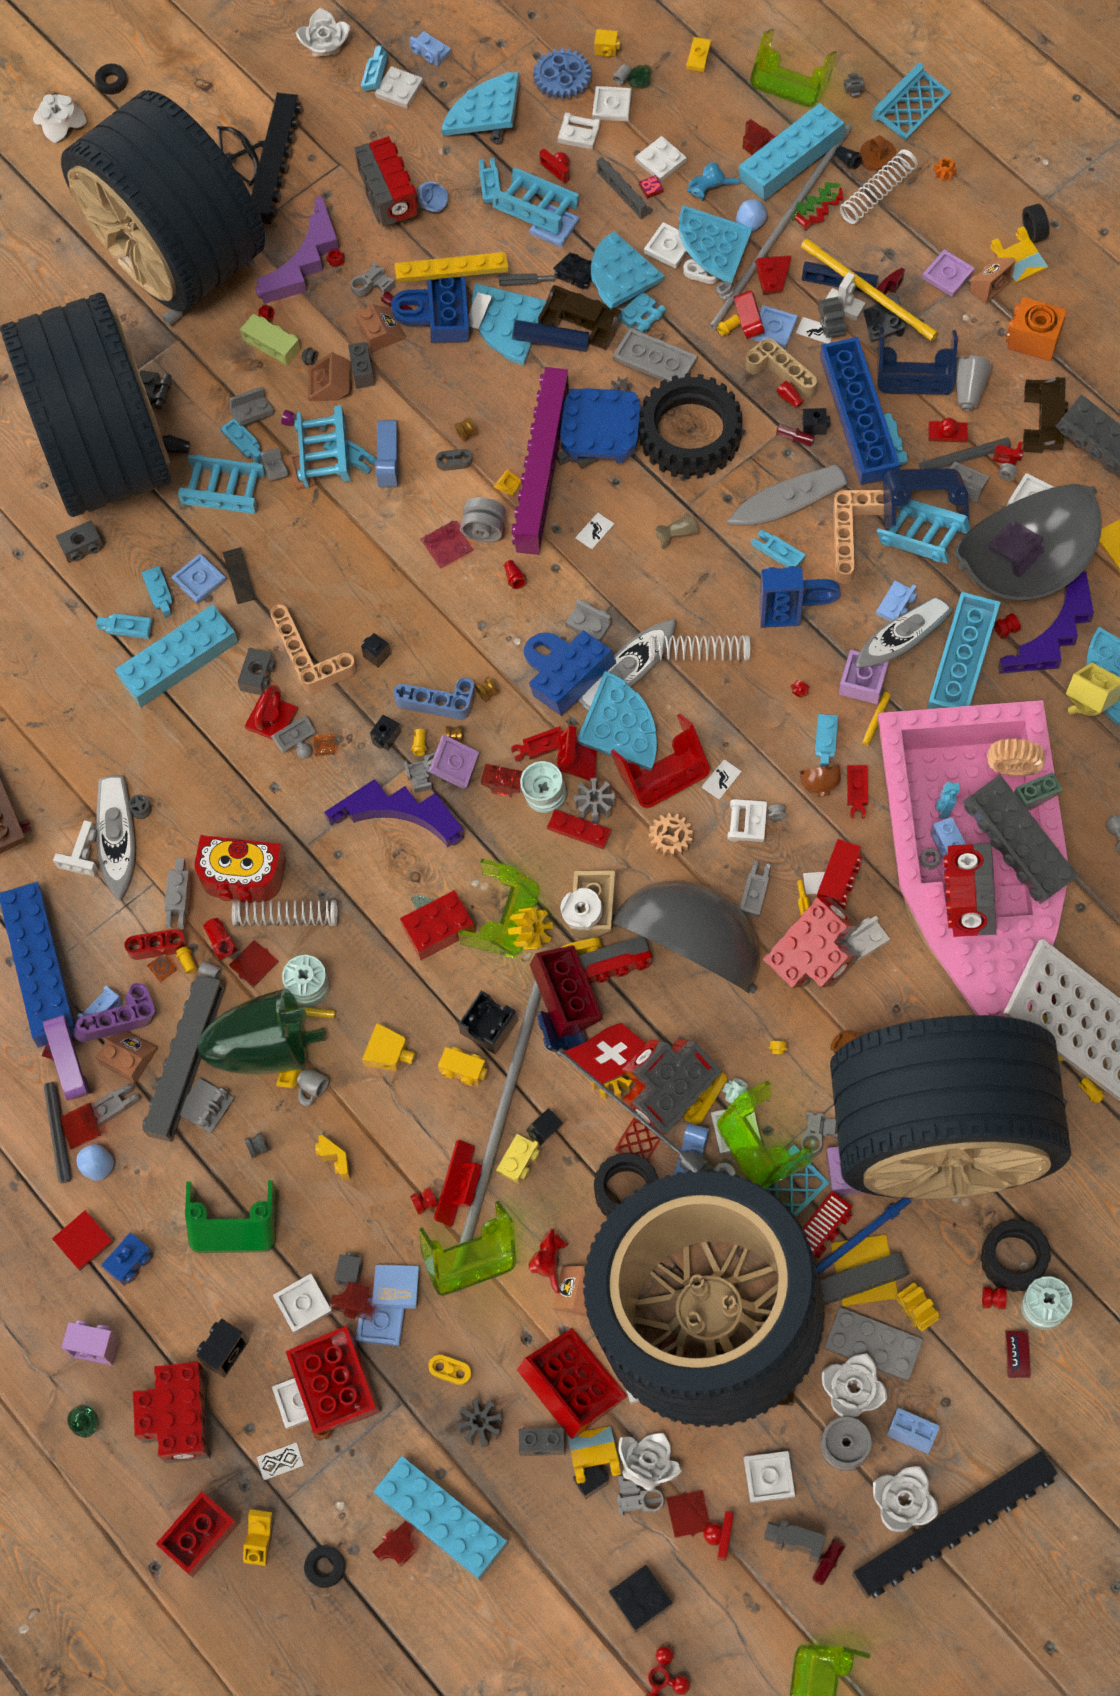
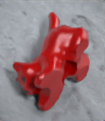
[528,1228,568,1293]

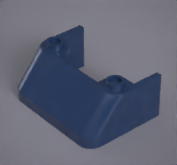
[877,328,958,395]
[883,469,969,529]

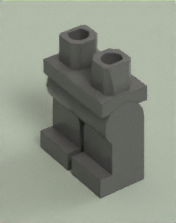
[764,1520,826,1564]

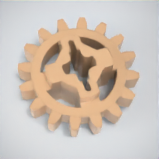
[649,813,693,857]

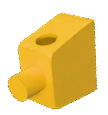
[362,1023,416,1071]

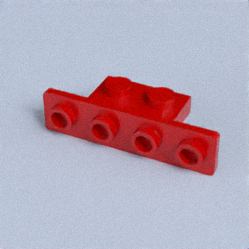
[434,1140,482,1227]

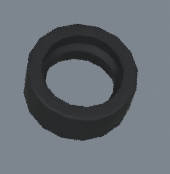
[1022,204,1050,242]

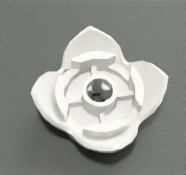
[296,8,350,57]
[33,94,87,143]
[822,1354,887,1418]
[619,1433,682,1491]
[873,1466,938,1532]

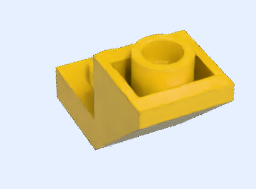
[315,1135,350,1180]
[243,1509,272,1566]

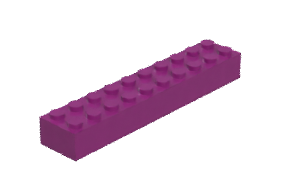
[511,367,569,555]

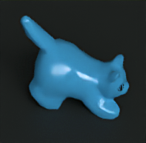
[686,162,740,201]

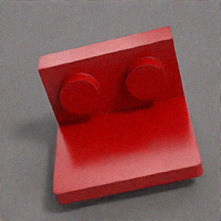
[557,725,597,781]

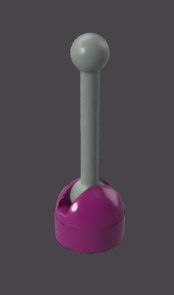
[281,410,327,432]

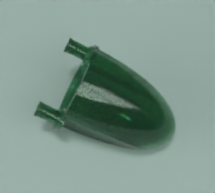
[198,988,326,1075]

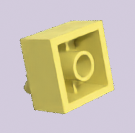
[1066,663,1120,716]

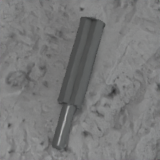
[498,273,556,286]

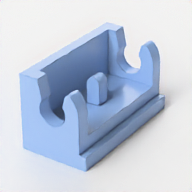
[77,986,123,1025]
[887,1408,940,1454]

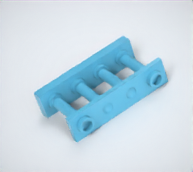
[493,167,579,235]
[294,405,351,488]
[178,455,266,514]
[877,499,971,564]

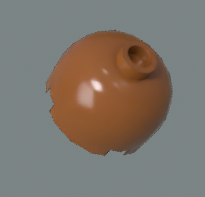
[799,764,841,797]

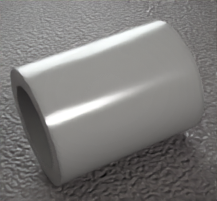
[612,64,632,85]
[162,309,183,326]
[198,961,222,979]

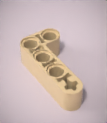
[745,338,817,398]

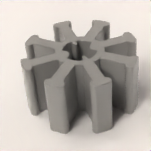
[574,778,615,823]

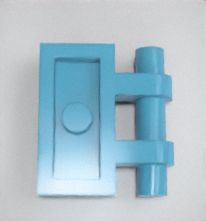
[620,292,666,333]

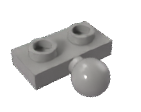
[271,715,316,759]

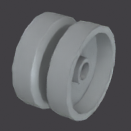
[460,497,506,543]
[820,1417,872,1471]

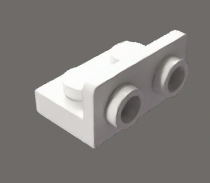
[847,916,890,963]

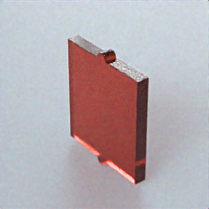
[229,940,278,988]
[60,1103,101,1149]
[666,1491,710,1538]

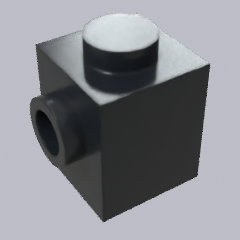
[802,408,830,435]
[361,633,391,668]
[370,715,401,751]
[526,1108,563,1146]
[573,1465,609,1500]

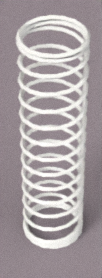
[840,149,918,224]
[649,635,750,661]
[232,900,338,927]

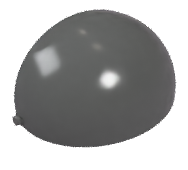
[955,484,1102,600]
[612,880,760,994]

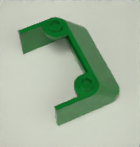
[185,1180,277,1253]

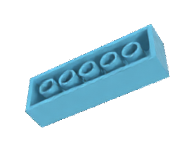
[738,103,845,201]
[928,592,1000,709]
[115,604,238,708]
[373,1456,508,1581]

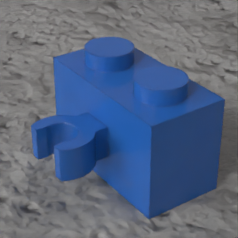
[101,1232,153,1286]

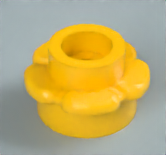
[768,1041,788,1055]

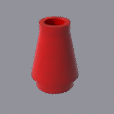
[776,380,804,409]
[503,560,526,589]

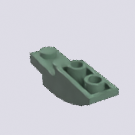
[1014,773,1063,811]

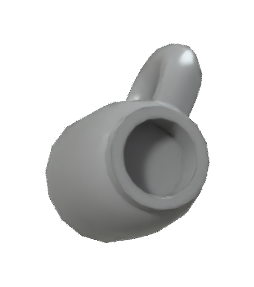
[297,1069,329,1107]

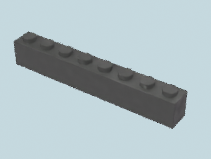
[142,975,225,1142]

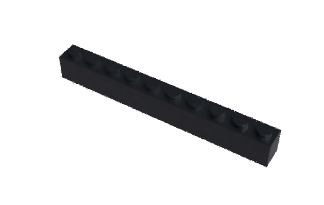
[852,1451,1058,1599]

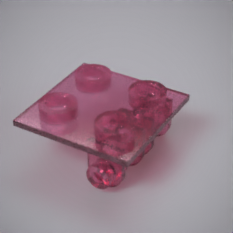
[420,521,473,568]

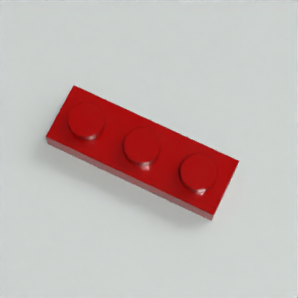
[547,809,611,850]

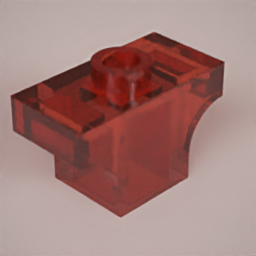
[742,119,776,155]
[481,764,523,797]
[330,1282,375,1322]
[373,1521,418,1567]

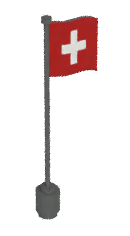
[556,1023,711,1172]

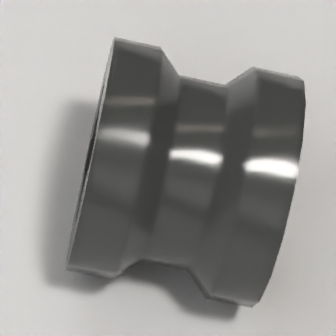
[129,794,152,819]
[245,1133,268,1158]

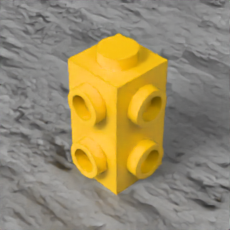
[438,1047,488,1086]

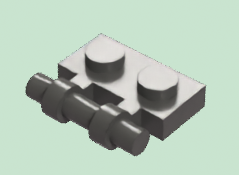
[140,370,172,409]

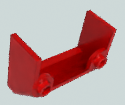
[610,713,710,808]

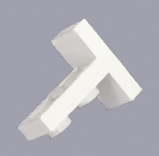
[826,272,866,321]
[53,820,98,877]

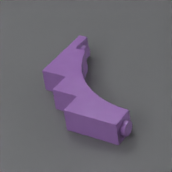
[255,196,339,304]

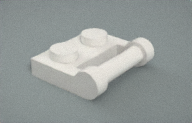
[558,112,601,150]
[727,799,767,842]

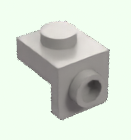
[261,448,288,481]

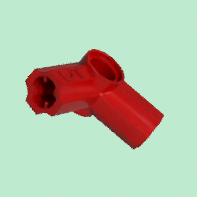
[203,918,238,961]

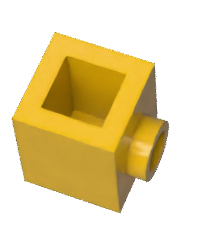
[594,29,621,57]

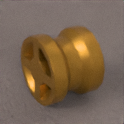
[454,417,477,441]
[475,677,499,702]
[445,726,463,744]

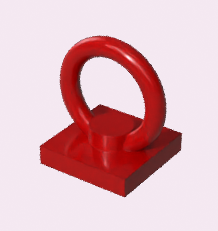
[245,685,298,740]

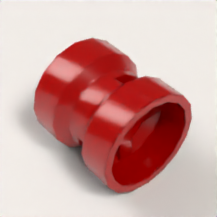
[994,613,1021,639]
[410,1187,438,1215]
[982,1286,1007,1310]

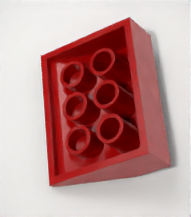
[285,1326,381,1435]
[517,1328,627,1440]

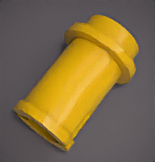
[717,314,741,336]
[411,729,427,756]
[176,947,198,974]
[1078,1077,1105,1104]

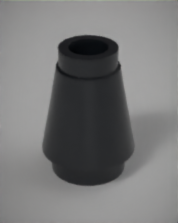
[834,146,862,169]
[162,434,190,453]

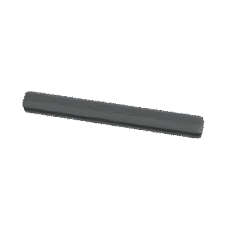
[919,437,1011,469]
[44,1082,71,1183]

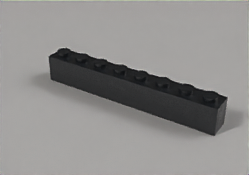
[251,92,302,224]

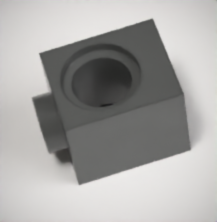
[334,1252,363,1288]

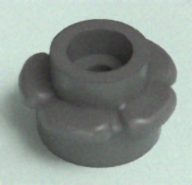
[301,347,318,366]

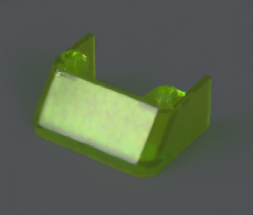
[750,29,838,107]
[458,859,540,957]
[717,1081,812,1189]
[419,1200,516,1296]
[789,1645,870,1696]

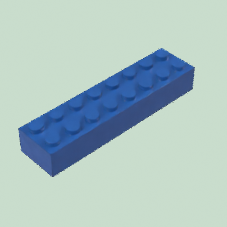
[820,337,900,485]
[0,882,76,1048]

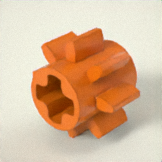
[934,157,957,181]

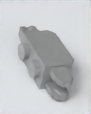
[164,858,192,929]

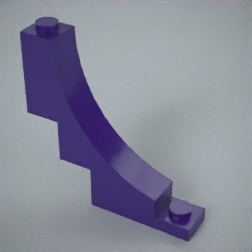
[998,571,1094,674]
[324,779,464,848]

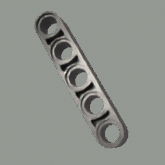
[819,1253,910,1306]

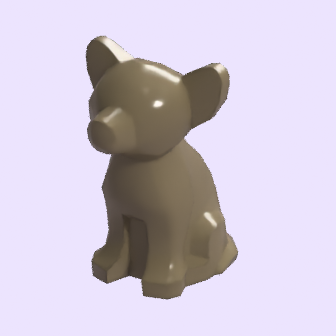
[655,513,699,549]

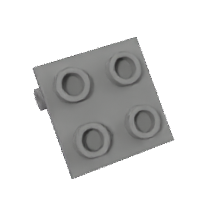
[180,1078,234,1133]

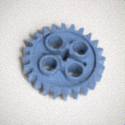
[533,48,591,100]

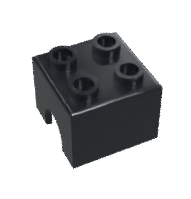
[458,990,518,1054]

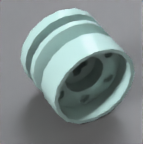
[520,761,567,813]
[282,955,330,1008]
[1021,1276,1072,1330]

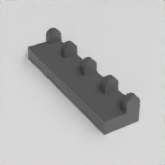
[597,157,653,219]

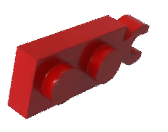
[511,726,563,762]
[847,765,868,819]

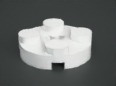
[560,888,603,930]

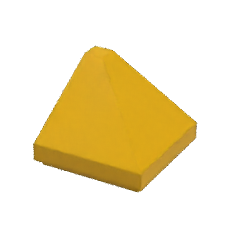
[493,469,521,496]
[276,1066,302,1088]

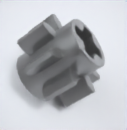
[844,73,864,97]
[610,376,633,392]

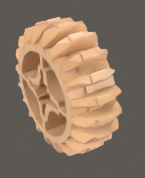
[987,738,1045,777]

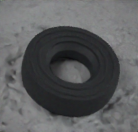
[95,63,128,95]
[304,1545,345,1588]

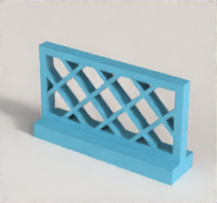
[871,62,951,141]
[754,1145,829,1217]

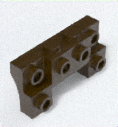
[538,285,622,350]
[1023,377,1068,453]

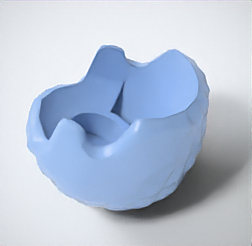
[417,181,448,212]
[736,200,767,232]
[76,1144,114,1181]

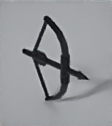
[217,126,265,187]

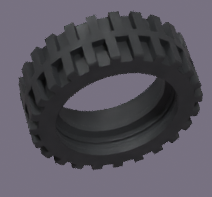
[639,373,742,479]

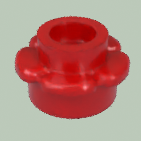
[326,249,344,267]
[258,304,274,321]
[790,680,810,698]

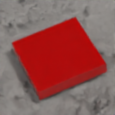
[52,1210,113,1271]

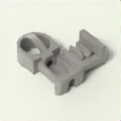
[350,263,396,296]
[404,753,435,793]
[801,1112,838,1157]
[617,1476,664,1515]

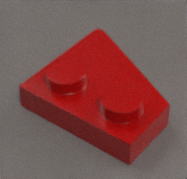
[755,255,791,295]

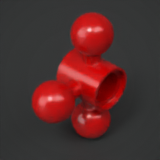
[646,1646,690,1696]

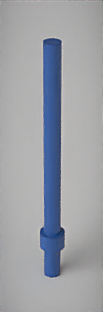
[816,1198,911,1275]

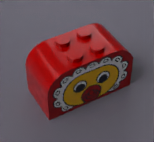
[194,835,286,903]

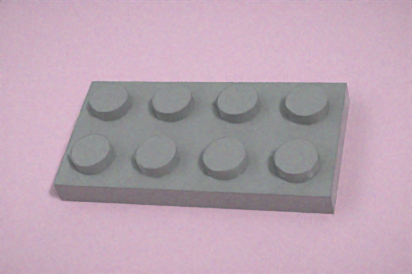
[613,328,697,382]
[824,1307,923,1382]

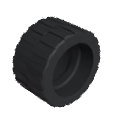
[594,1152,658,1216]
[980,1219,1051,1292]

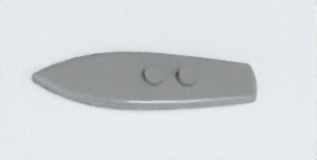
[727,464,847,526]

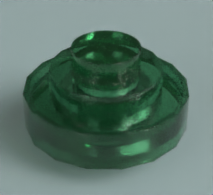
[627,65,653,88]
[67,1405,100,1438]

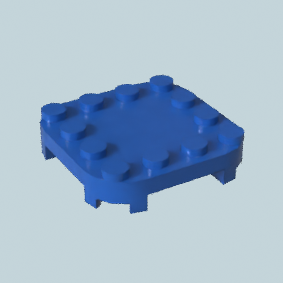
[560,388,640,463]

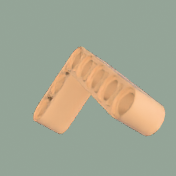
[833,490,884,584]
[270,604,356,693]

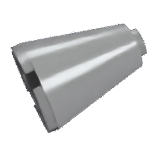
[955,355,993,412]

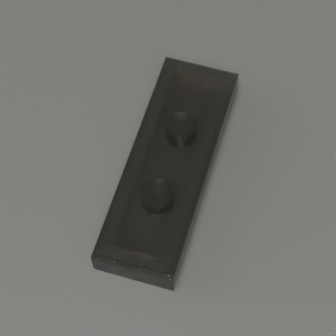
[222,547,256,604]

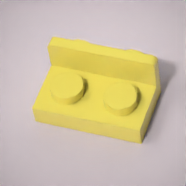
[496,1134,541,1184]

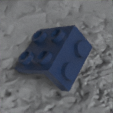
[537,1011,587,1053]

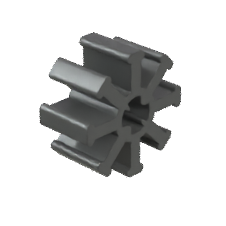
[818,296,846,338]
[457,1399,503,1447]

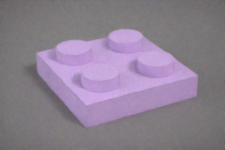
[922,249,975,297]
[429,735,479,789]

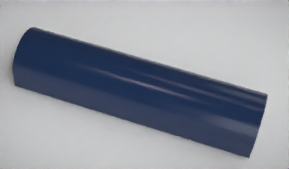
[802,261,879,293]
[512,319,589,352]

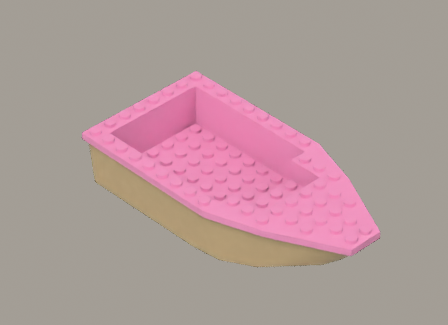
[878,700,1068,1017]

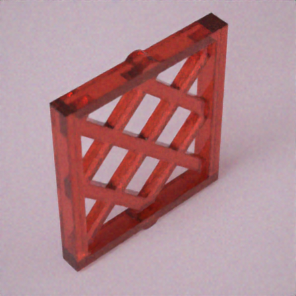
[614,1117,664,1161]

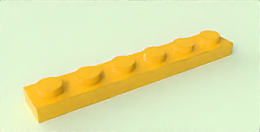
[394,252,508,283]

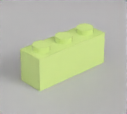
[240,314,301,366]

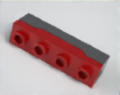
[578,936,652,984]

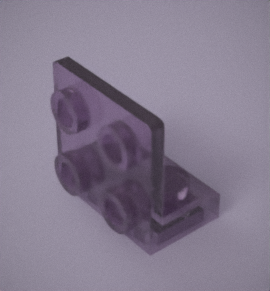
[988,520,1044,577]

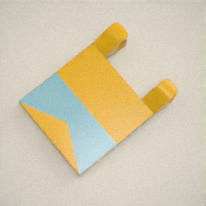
[990,226,1048,284]
[567,1426,621,1484]

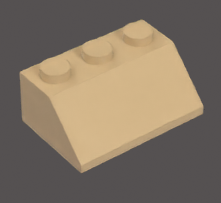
[570,871,616,938]

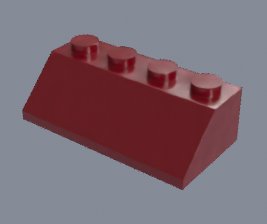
[530,945,603,1038]

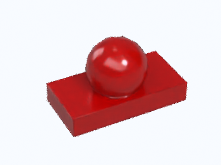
[539,148,570,184]
[928,417,968,443]
[703,1511,734,1561]

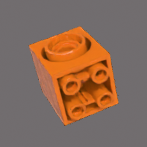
[1006,297,1067,361]

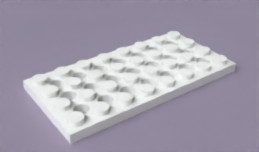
[1003,940,1120,1101]

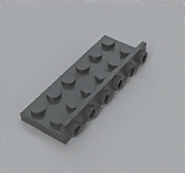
[1055,394,1120,477]
[963,774,1078,904]

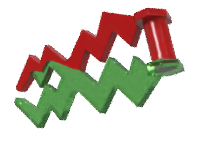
[792,182,844,231]

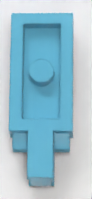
[361,45,387,92]
[884,413,908,465]
[220,419,262,463]
[141,566,173,618]
[96,614,152,639]
[815,714,838,767]
[935,782,960,819]

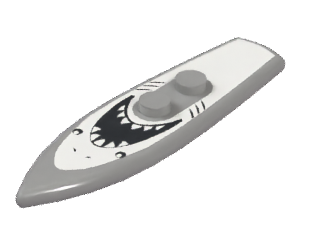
[856,597,953,668]
[578,619,676,711]
[96,775,135,900]

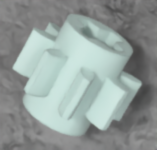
[722,1078,750,1105]

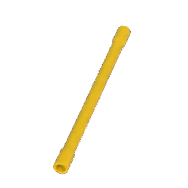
[801,238,938,342]

